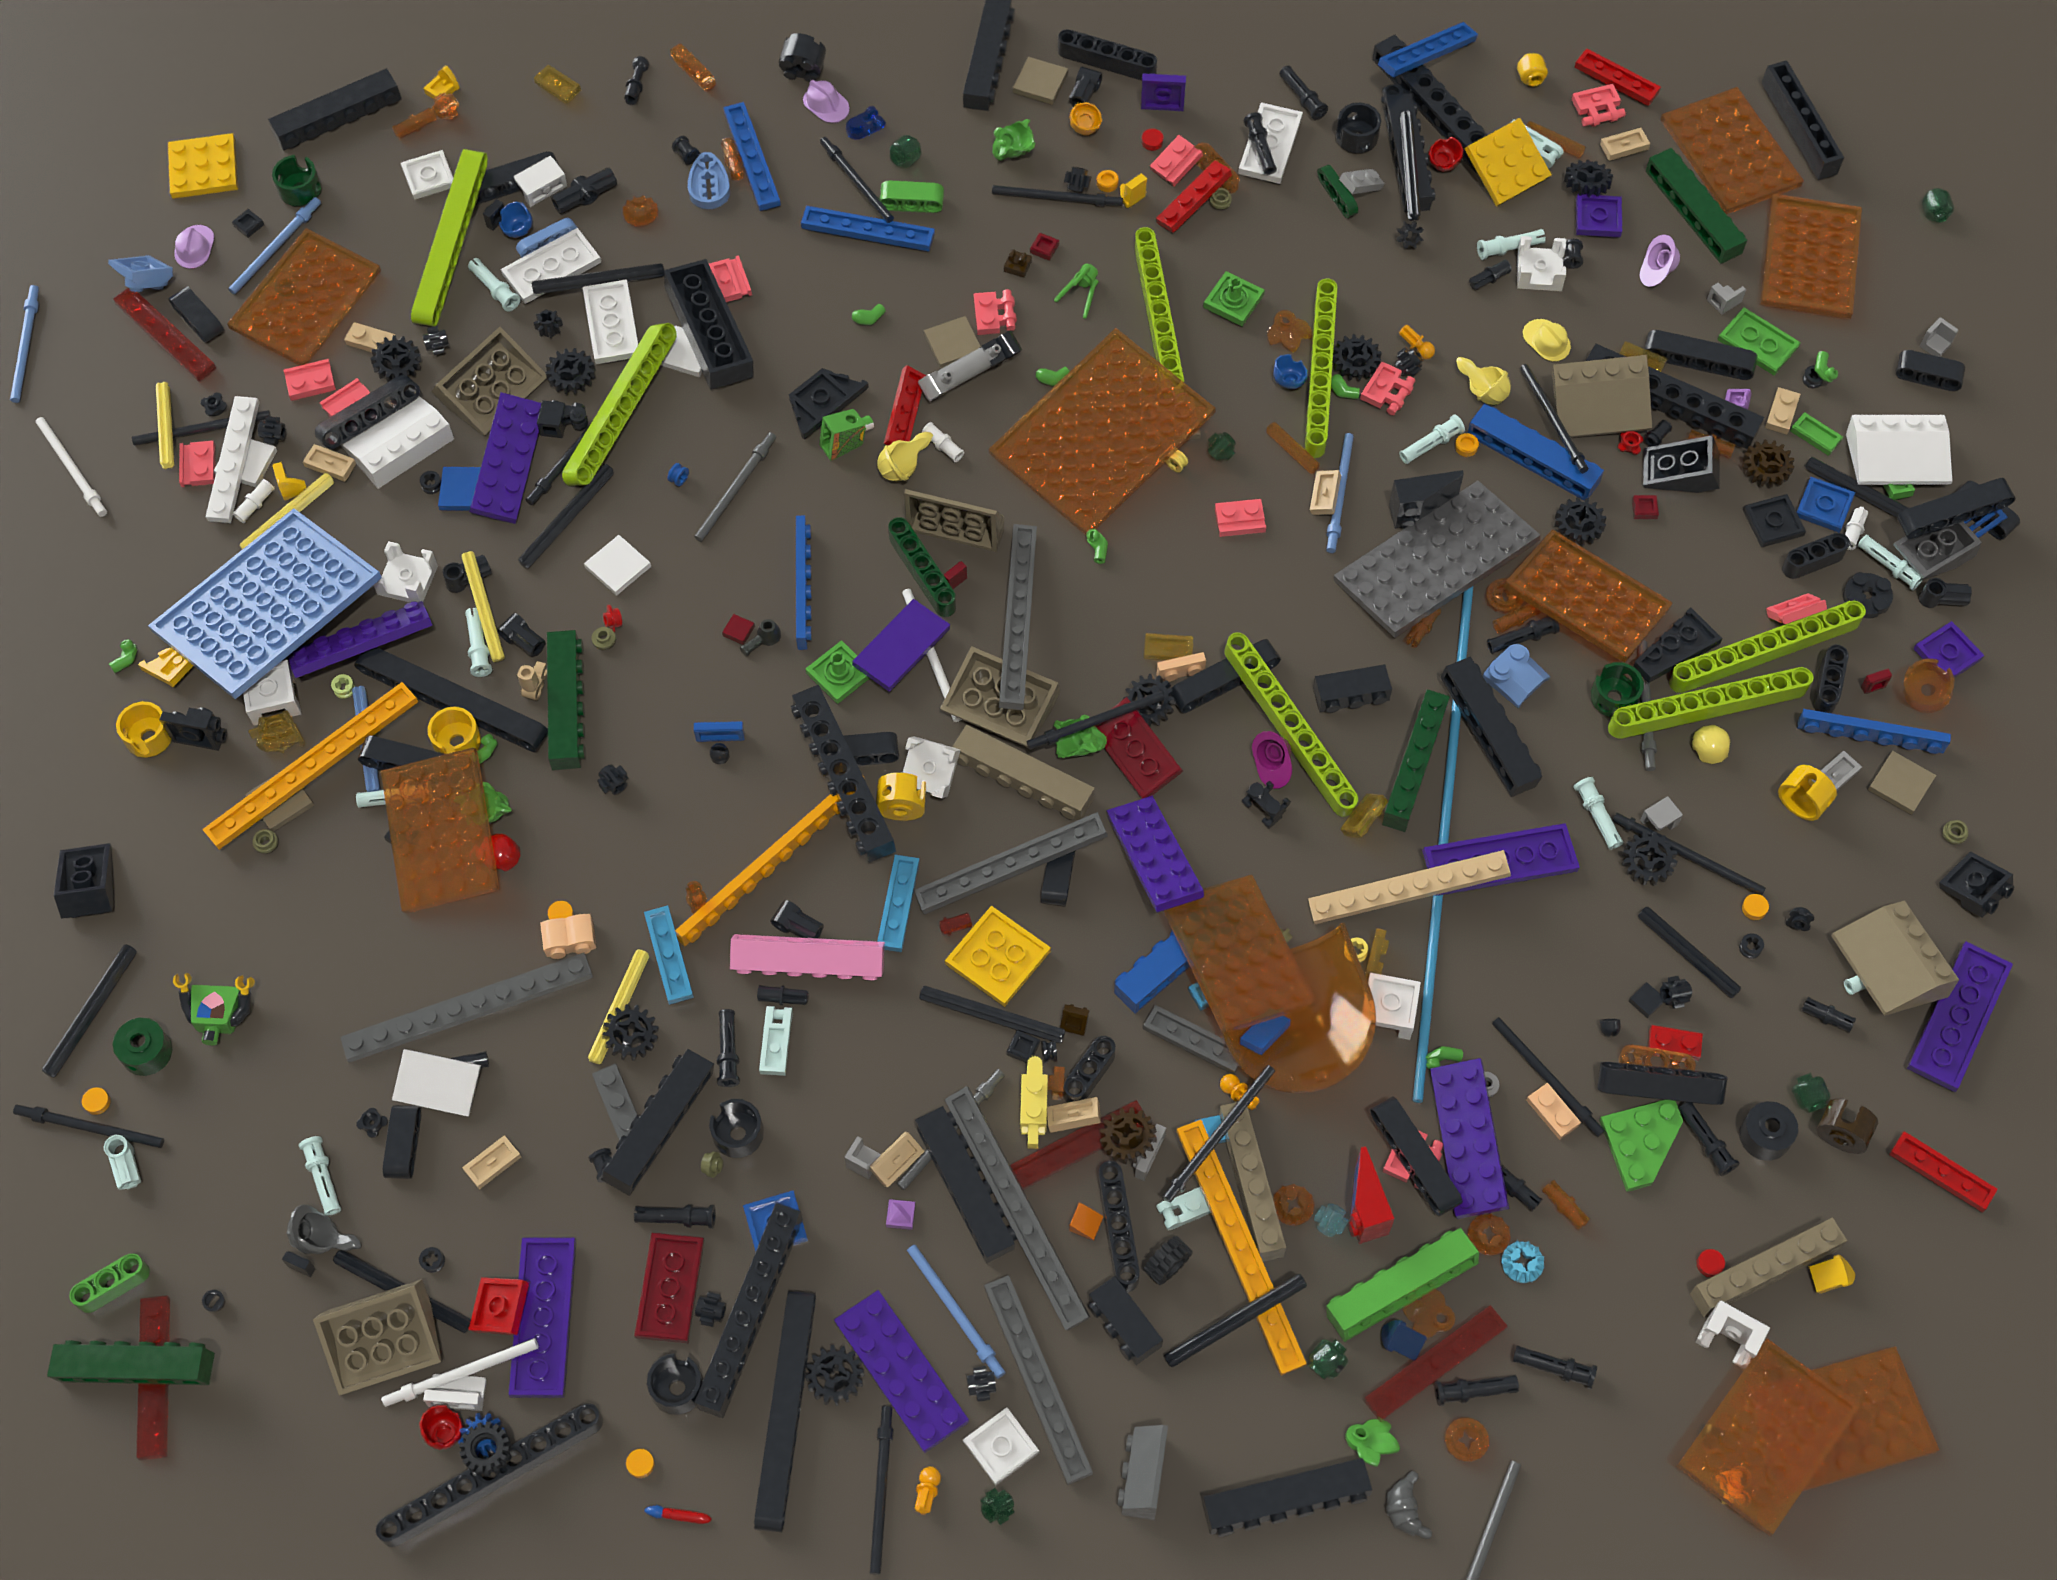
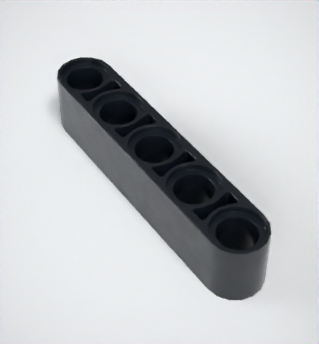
[1058,29,1157,81]
[475,151,560,205]
[1644,330,1757,380]
[314,375,420,449]
[1897,478,2016,539]
[1171,639,1281,713]
[358,736,481,792]
[1597,1062,1728,1105]
[1370,1096,1463,1217]
[1098,1161,1140,1292]

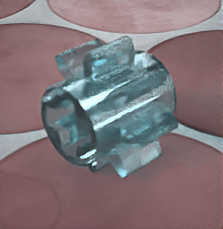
[1314,1203,1349,1237]

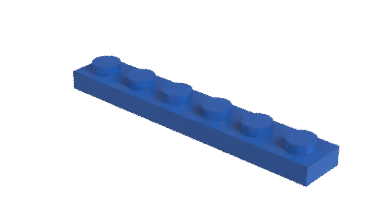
[1378,22,1478,77]
[723,102,781,211]
[801,206,935,252]
[796,515,812,650]
[1797,709,1951,754]

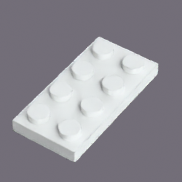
[1238,103,1303,184]
[501,228,601,304]
[583,279,638,364]

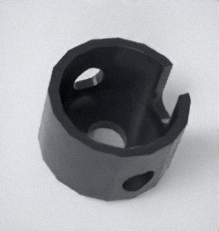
[1336,102,1381,153]
[709,1099,764,1158]
[1740,1101,1798,1161]
[647,1354,703,1415]

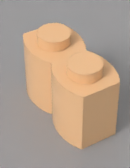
[540,914,596,959]

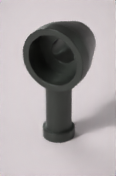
[740,619,781,656]

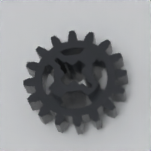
[1564,159,1613,197]
[1332,334,1382,381]
[370,335,421,382]
[545,348,596,395]
[1554,497,1606,546]
[1123,674,1176,727]
[1622,831,1678,885]
[602,1004,658,1061]
[805,1345,864,1406]

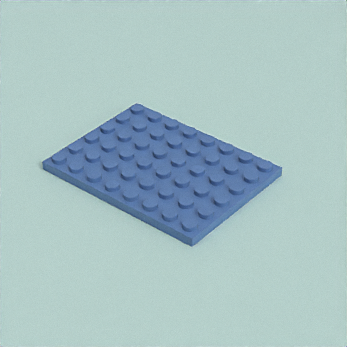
[148,508,382,699]

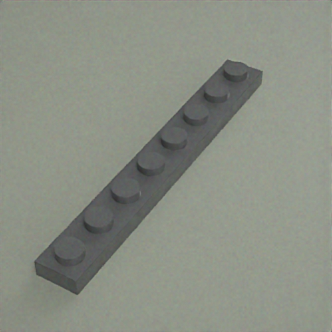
[914,812,1108,915]
[984,1275,1093,1485]

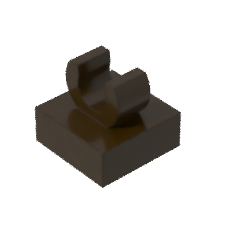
[1004,249,1032,278]
[1060,1004,1090,1036]

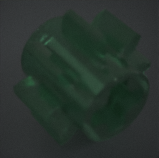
[1208,432,1236,460]
[980,1488,1015,1525]

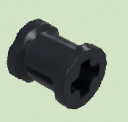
[672,136,700,165]
[1563,239,1583,269]
[588,1148,612,1182]

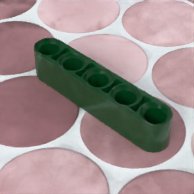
[888,517,956,617]

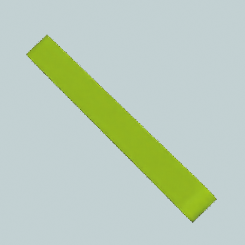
[411,149,488,327]
[1135,227,1184,399]
[1305,278,1337,458]
[562,323,677,486]
[1669,601,1866,693]
[1225,633,1358,817]
[1608,667,1814,739]

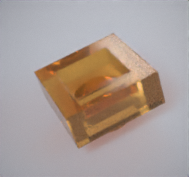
[1048,1066,1065,1100]

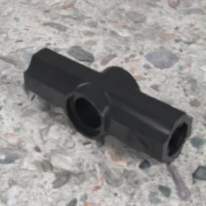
[550,167,618,213]

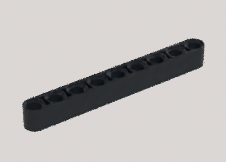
[354,647,548,752]
[754,1290,816,1532]
[376,1404,603,1547]

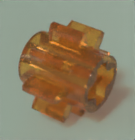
[432,92,459,120]

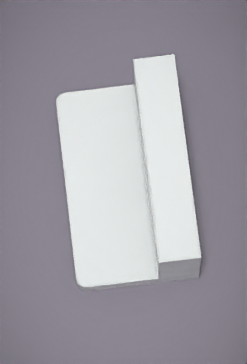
[514,156,567,207]
[423,1374,487,1411]

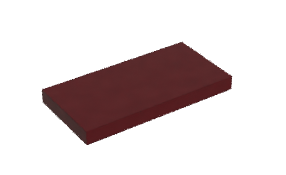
[1096,697,1183,799]
[634,1233,705,1343]

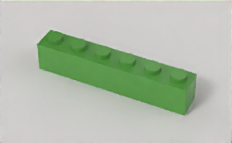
[1326,1228,1479,1342]

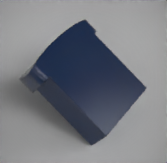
[1381,1320,1427,1361]

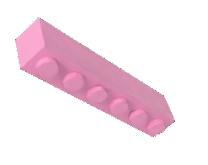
[730,934,885,980]

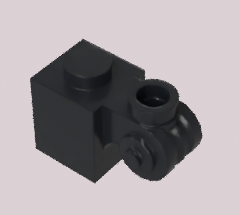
[537,400,588,438]

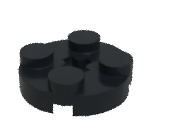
[1843,572,1893,619]

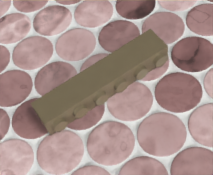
[952,724,1095,820]
[1219,1102,1286,1262]
[1690,1218,1847,1317]

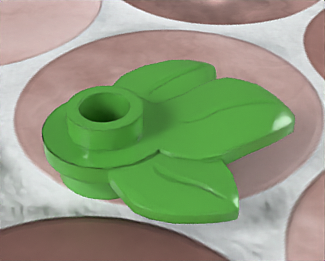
[1346,1419,1400,1466]

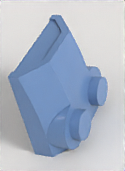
[108,255,173,292]
[1483,644,1550,708]

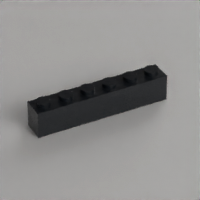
[963,0,1015,111]
[1762,60,1844,180]
[268,68,402,151]
[1383,93,1435,213]
[1440,656,1543,797]
[601,1049,714,1196]
[915,1106,1017,1264]
[1202,1458,1372,1537]

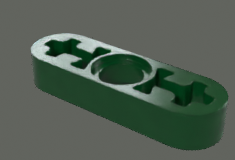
[1317,164,1359,218]

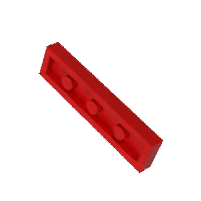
[1574,48,1661,106]
[1156,160,1232,233]
[884,365,926,445]
[1889,1131,1998,1213]

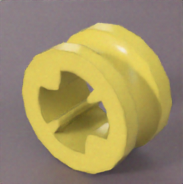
[1165,449,1188,472]
[1345,938,1368,963]

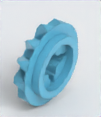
[1502,1241,1544,1283]

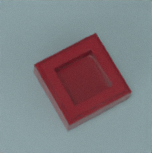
[1030,232,1059,261]
[1632,495,1659,519]
[944,561,967,589]
[722,614,755,645]
[1861,668,1892,694]

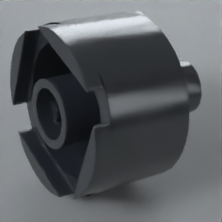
[779,33,826,82]

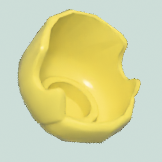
[1692,725,1730,764]

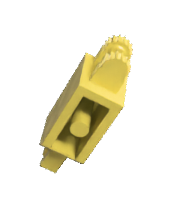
[1020,1056,1048,1149]

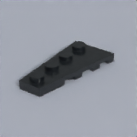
[1633,607,1723,683]

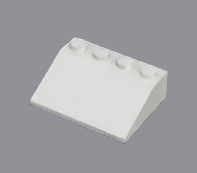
[341,397,454,489]
[1846,415,1952,485]

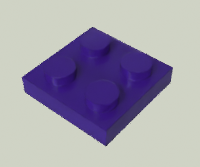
[1141,74,1186,111]
[1576,194,1622,237]
[1914,621,1984,683]

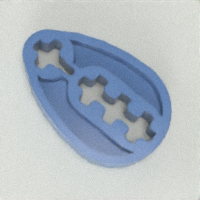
[688,152,730,209]

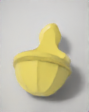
[1457,357,1511,405]
[877,432,933,481]

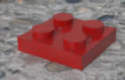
[469,1277,529,1335]

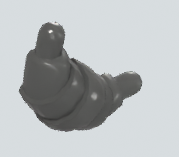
[1386,1471,1432,1539]

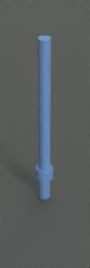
[228,197,321,295]
[10,285,39,403]
[1326,433,1354,553]
[907,1245,1006,1379]

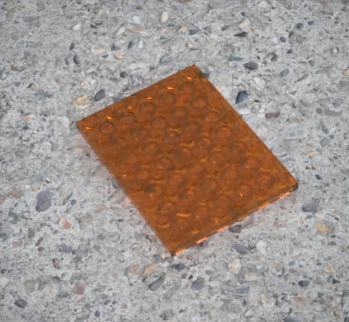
[988,328,1216,535]

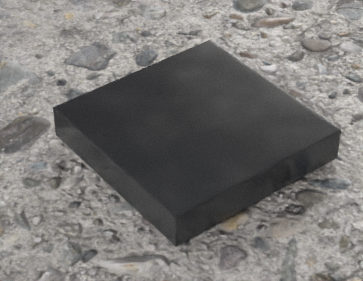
[1743,494,1806,548]

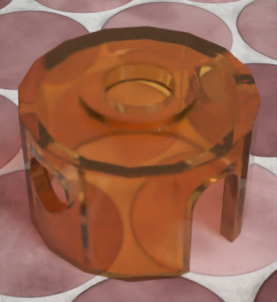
[1903,659,1955,713]

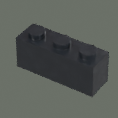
[1313,664,1392,713]
[1088,1276,1163,1365]

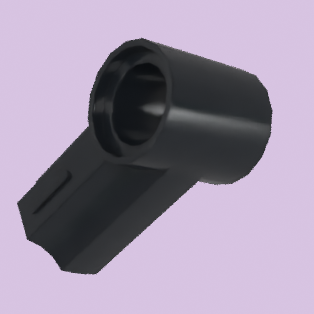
[1069,66,1103,107]
[442,555,492,593]
[1918,578,1972,608]
[497,613,546,657]
[770,900,824,939]

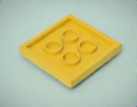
[1465,118,1552,206]
[168,133,238,199]
[945,906,1051,1007]

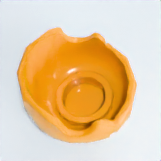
[1069,102,1102,135]

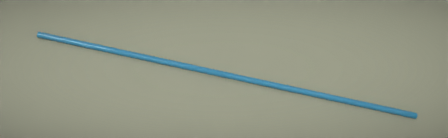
[1412,585,1474,1103]

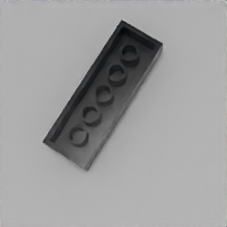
[664,259,753,389]

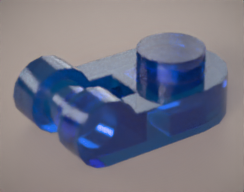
[846,106,886,140]

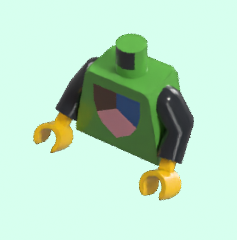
[173,973,255,1046]

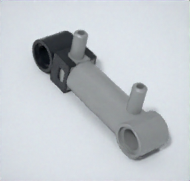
[918,330,1022,402]

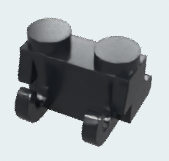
[1242,781,1291,829]

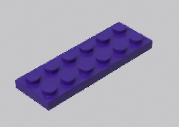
[470,392,542,524]
[288,601,432,678]
[1106,796,1204,912]
[1422,823,1580,896]
[1907,941,2013,1092]
[1430,1058,1509,1219]
[509,1238,576,1398]
[834,1290,969,1454]

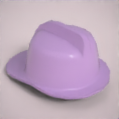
[803,80,850,123]
[175,225,214,269]
[1640,235,1680,287]

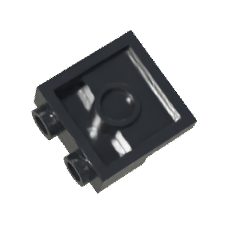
[159,707,227,751]
[1939,851,2014,918]

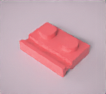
[1150,135,1203,187]
[709,256,752,302]
[284,359,336,401]
[320,378,371,425]
[179,441,215,487]
[1215,499,1266,537]
[1766,593,1827,624]

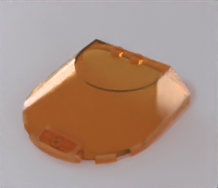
[1199,923,1376,1093]

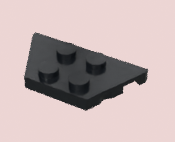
[789,368,869,439]

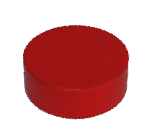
[1142,129,1163,151]
[1697,1249,1725,1277]

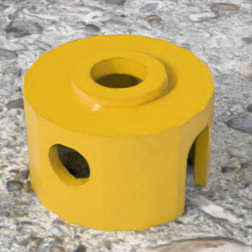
[116,701,171,758]
[428,707,481,759]
[1778,765,1837,821]
[876,773,926,821]

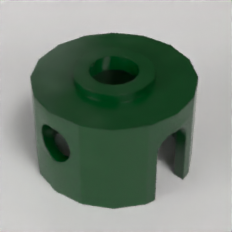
[272,155,322,206]
[1591,662,1644,717]
[112,1017,173,1076]

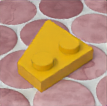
[138,647,194,687]

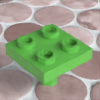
[1203,271,1265,326]
[806,640,870,704]

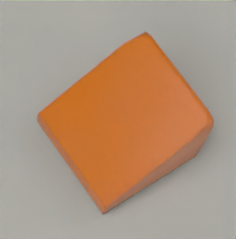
[1069,1203,1104,1241]

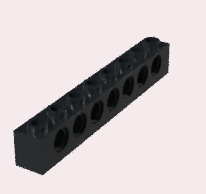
[1372,34,1487,173]
[1586,343,1764,449]
[790,684,896,863]
[694,1203,803,1418]

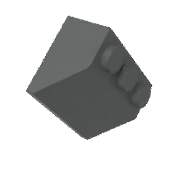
[1117,1425,1168,1520]

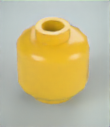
[1517,53,1548,86]

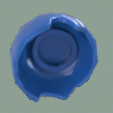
[499,202,533,238]
[1273,354,1308,389]

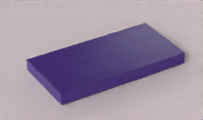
[852,599,950,692]

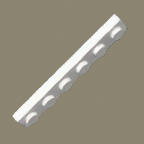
[206,396,260,523]

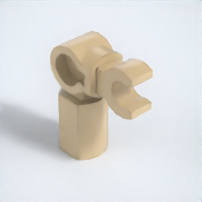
[517,661,547,701]

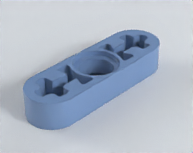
[516,218,577,257]

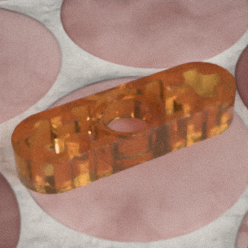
[670,43,716,91]
[1195,143,1239,193]
[1619,1045,1696,1071]

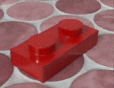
[1648,1025,1703,1061]

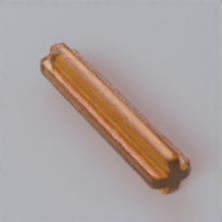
[1526,121,1586,158]
[1267,422,1320,474]

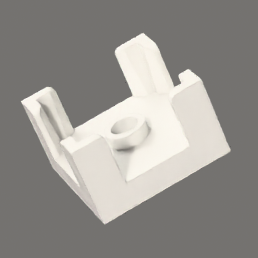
[1517,236,1566,291]
[373,541,438,602]
[243,660,301,725]
[901,736,960,798]
[1360,973,1421,1040]
[1696,1300,1770,1369]

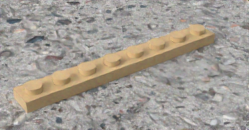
[1308,850,1511,924]

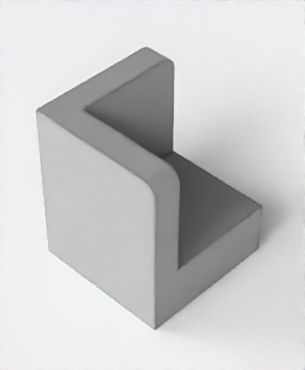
[1707,283,1746,315]
[1919,317,1958,357]
[1640,796,1683,831]
[844,1136,881,1179]

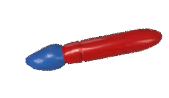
[644,1505,712,1524]

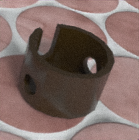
[1816,1098,1878,1154]

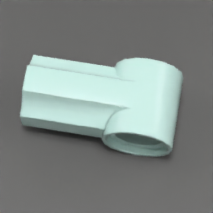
[104,1135,141,1190]

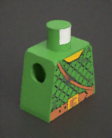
[819,409,874,461]

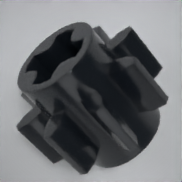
[1064,166,1092,192]
[1396,221,1424,249]
[533,309,563,338]
[423,326,449,355]
[1395,347,1424,376]
[258,416,286,444]
[597,764,629,795]
[1660,976,1692,1009]
[695,1292,727,1327]
[967,1366,996,1402]

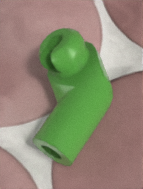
[852,304,886,325]
[1814,351,1838,382]
[1036,367,1071,386]
[1331,374,1360,399]
[1087,529,1108,564]
[109,639,137,673]
[468,734,497,765]
[1426,1046,1463,1070]

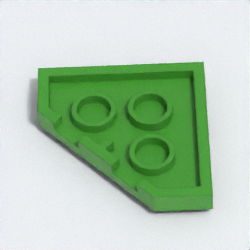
[1599,1100,1683,1192]

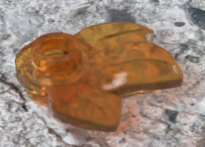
[1267,310,1312,353]
[1402,1289,1455,1338]

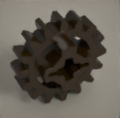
[1742,439,1795,487]
[1100,1107,1157,1164]

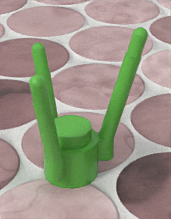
[1054,264,1099,319]

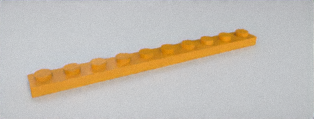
[202,682,418,850]
[675,776,864,947]
[1176,1120,1307,1376]

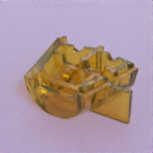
[248,710,304,754]

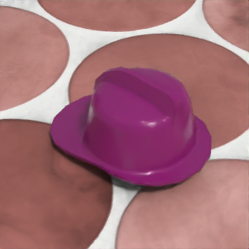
[1252,731,1292,789]

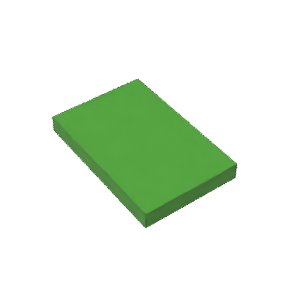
[1717,307,1801,376]

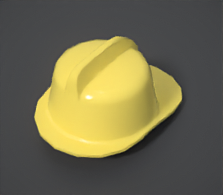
[1523,319,1571,361]

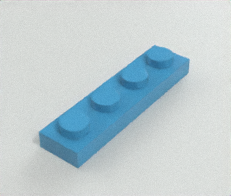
[877,855,920,952]
[644,905,694,1005]

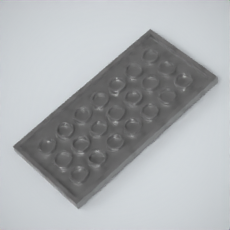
[1334,481,1540,638]

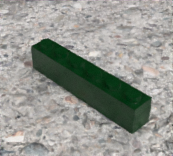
[1645,148,1747,264]
[547,630,585,770]
[1382,689,1450,832]
[47,1340,215,1385]

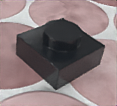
[483,199,504,231]

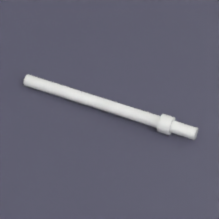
[36,417,107,517]
[382,1338,539,1407]

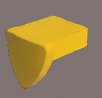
[424,66,460,104]
[1120,174,1147,208]
[272,462,306,501]
[1809,1254,1855,1294]

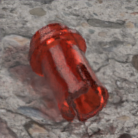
[939,912,972,936]

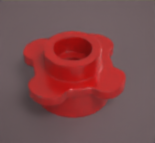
[1618,431,1643,454]
[603,605,622,632]

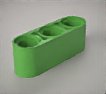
[880,181,944,213]
[69,1254,150,1313]

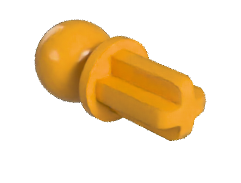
[1399,325,1435,359]
[1220,1074,1259,1110]
[915,1467,941,1515]

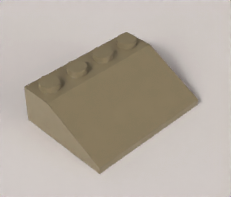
[431,327,547,436]
[1552,355,1652,439]
[904,489,1004,552]
[940,646,1060,748]
[1831,901,1959,1016]
[313,1279,442,1396]

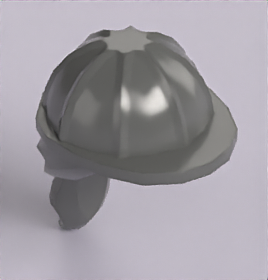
[286,1204,361,1254]

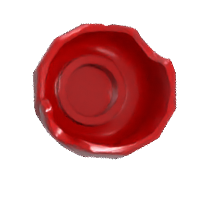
[1428,137,1464,172]
[479,833,521,871]
[419,1405,463,1450]

